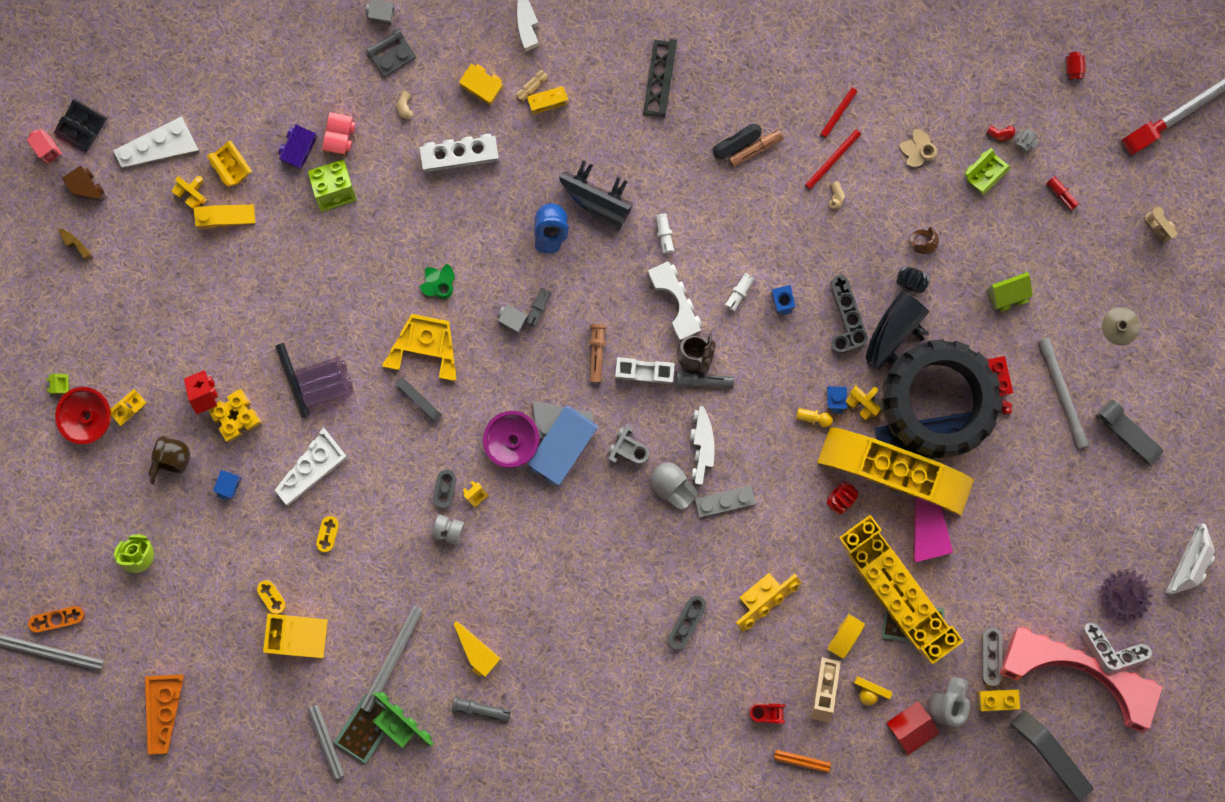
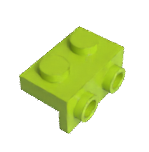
[964,148,1010,195]

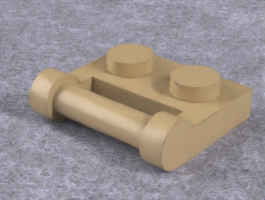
[1145,207,1178,244]

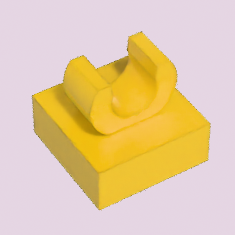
[463,481,489,508]

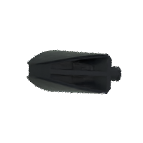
[559,160,633,231]
[865,290,929,370]

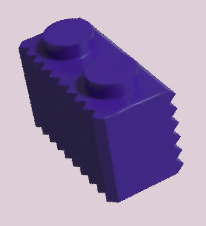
[278,124,318,170]

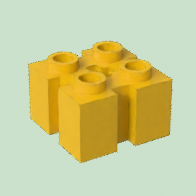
[208,389,262,443]

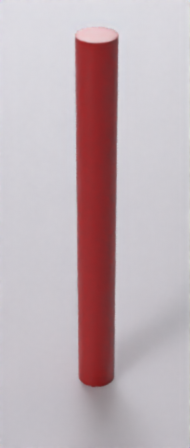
[805,129,861,190]

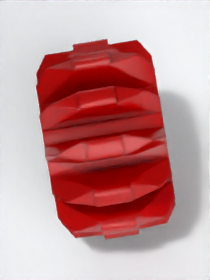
[826,481,858,514]

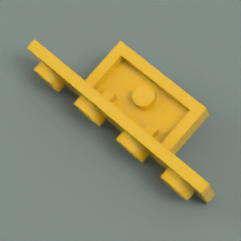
[736,573,802,632]

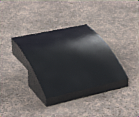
[54,99,108,152]

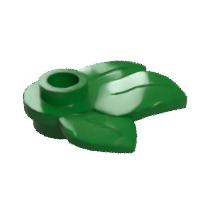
[419,264,455,299]

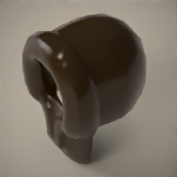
[677,333,716,375]
[148,436,190,485]

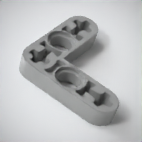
[1081,622,1152,674]

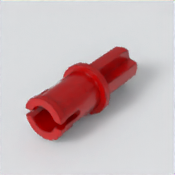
[1046,176,1079,210]

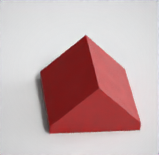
[886,701,940,755]

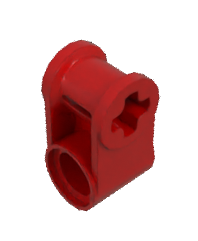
[748,703,786,724]

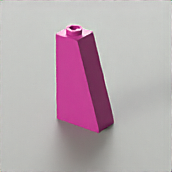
[913,497,953,562]

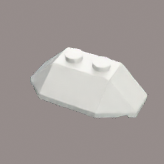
[1165,523,1215,594]

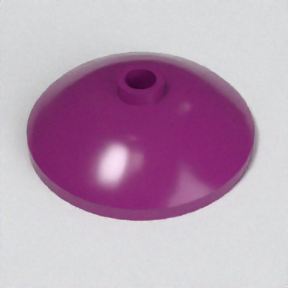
[483,411,540,468]

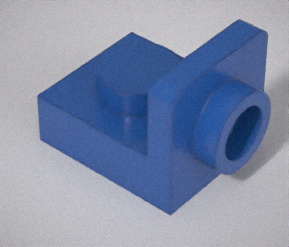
[827,386,847,414]

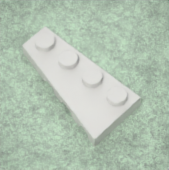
[113,116,199,168]
[275,427,348,506]

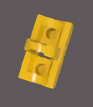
[171,176,207,210]
[846,386,881,420]
[111,389,148,426]

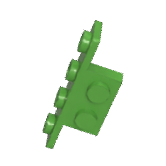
[371,692,434,748]

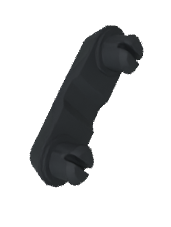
[713,124,762,159]

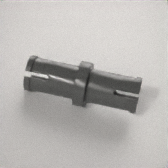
[525,288,552,327]

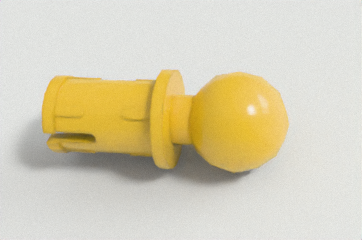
[796,407,833,427]

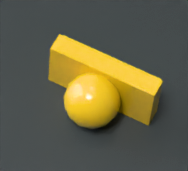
[853,676,893,706]

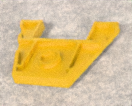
[382,314,457,381]

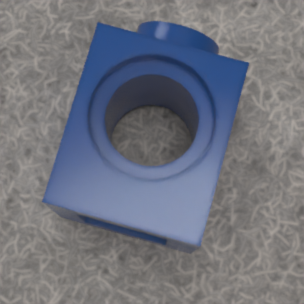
[771,285,796,315]
[213,470,242,500]

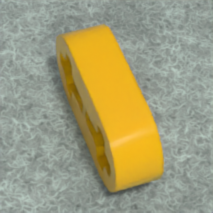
[316,516,339,552]
[257,580,286,614]

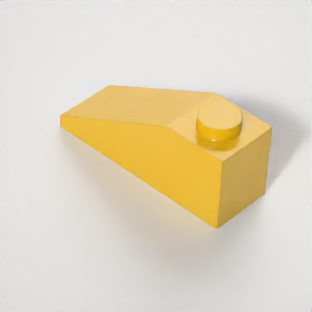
[194,205,256,230]
[454,621,501,677]

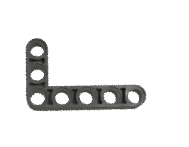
[1010,710,1094,802]

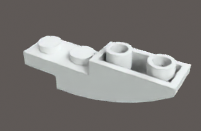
[690,406,714,485]

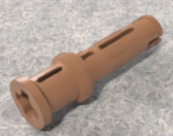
[589,324,607,383]

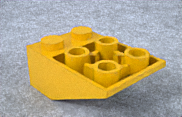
[263,613,328,658]

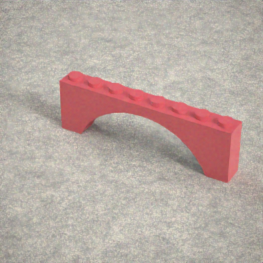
[999,627,1162,733]

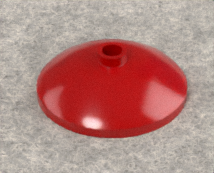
[55,387,111,444]

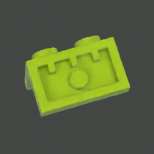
[308,159,357,212]

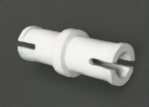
[655,214,675,254]
[725,273,755,312]

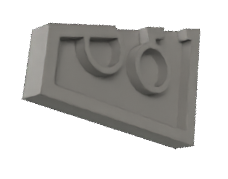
[533,401,593,439]

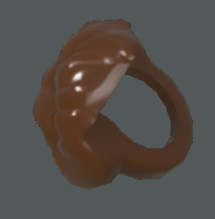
[910,227,939,255]

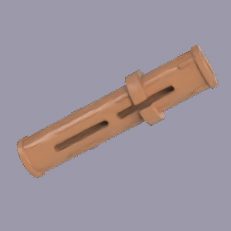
[728,129,784,167]

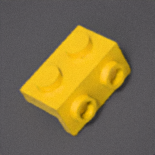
[207,141,252,187]

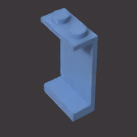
[527,405,599,485]

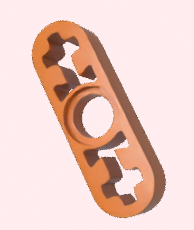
[28,606,85,632]

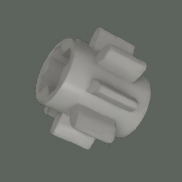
[1014,128,1039,152]

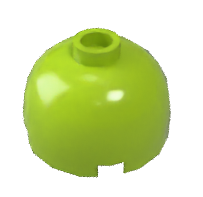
[114,534,155,574]

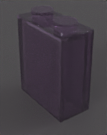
[295,356,354,408]

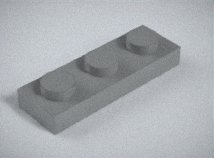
[695,485,756,517]

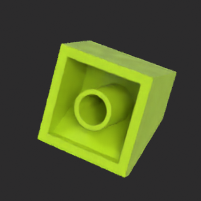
[987,272,1033,312]

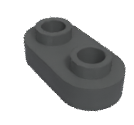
[433,470,457,508]

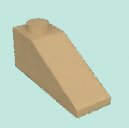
[810,657,841,723]

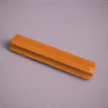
[774,750,831,773]

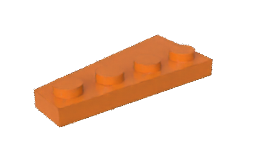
[145,674,185,754]

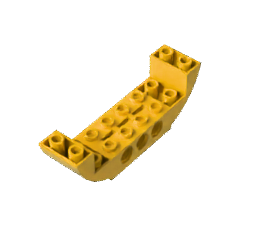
[817,427,974,516]
[839,515,964,665]

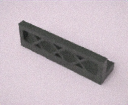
[643,39,677,117]

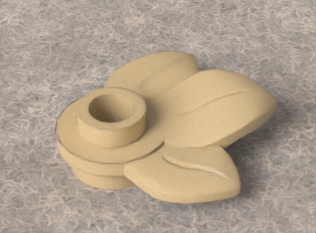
[899,129,937,167]

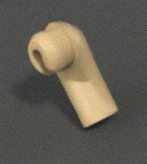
[396,91,413,120]
[829,181,845,210]

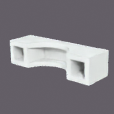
[647,261,702,342]

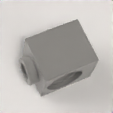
[365,0,395,25]
[497,304,528,334]

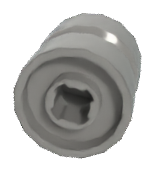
[431,514,465,546]

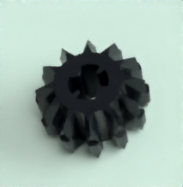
[896,266,930,293]

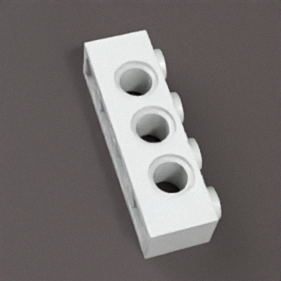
[420,134,499,172]

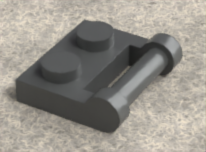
[366,29,417,78]

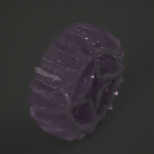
[1100,569,1153,621]

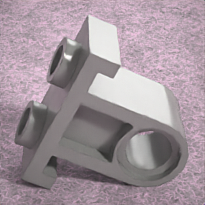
[607,425,649,464]

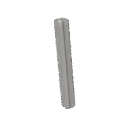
[308,705,344,779]

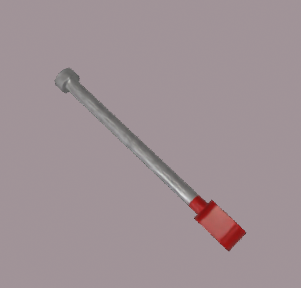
[1121,78,1225,156]

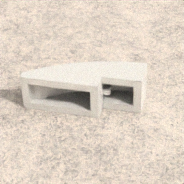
[517,0,539,52]

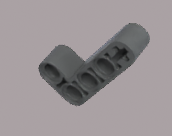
[830,275,868,354]
[1095,400,1164,466]

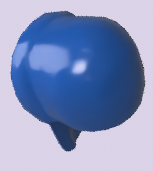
[534,203,569,253]

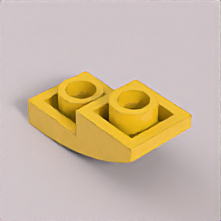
[827,614,865,659]

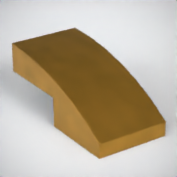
[58,228,93,260]

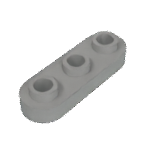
[982,627,1003,686]

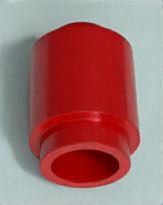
[1066,52,1086,80]

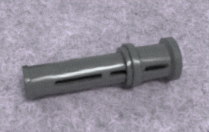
[675,370,734,389]
[451,695,511,723]

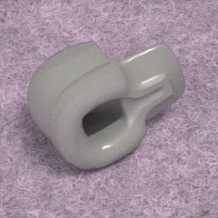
[650,462,697,510]
[928,677,970,727]

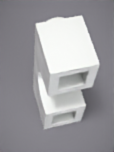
[615,357,675,384]

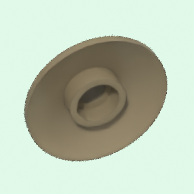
[1102,307,1140,345]

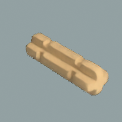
[516,70,548,102]

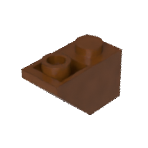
[62,165,105,201]

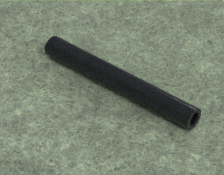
[275,343,310,418]

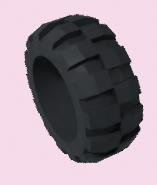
[881,339,1002,459]

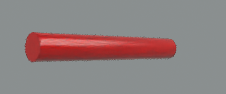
[820,87,858,138]

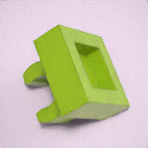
[46,374,69,394]

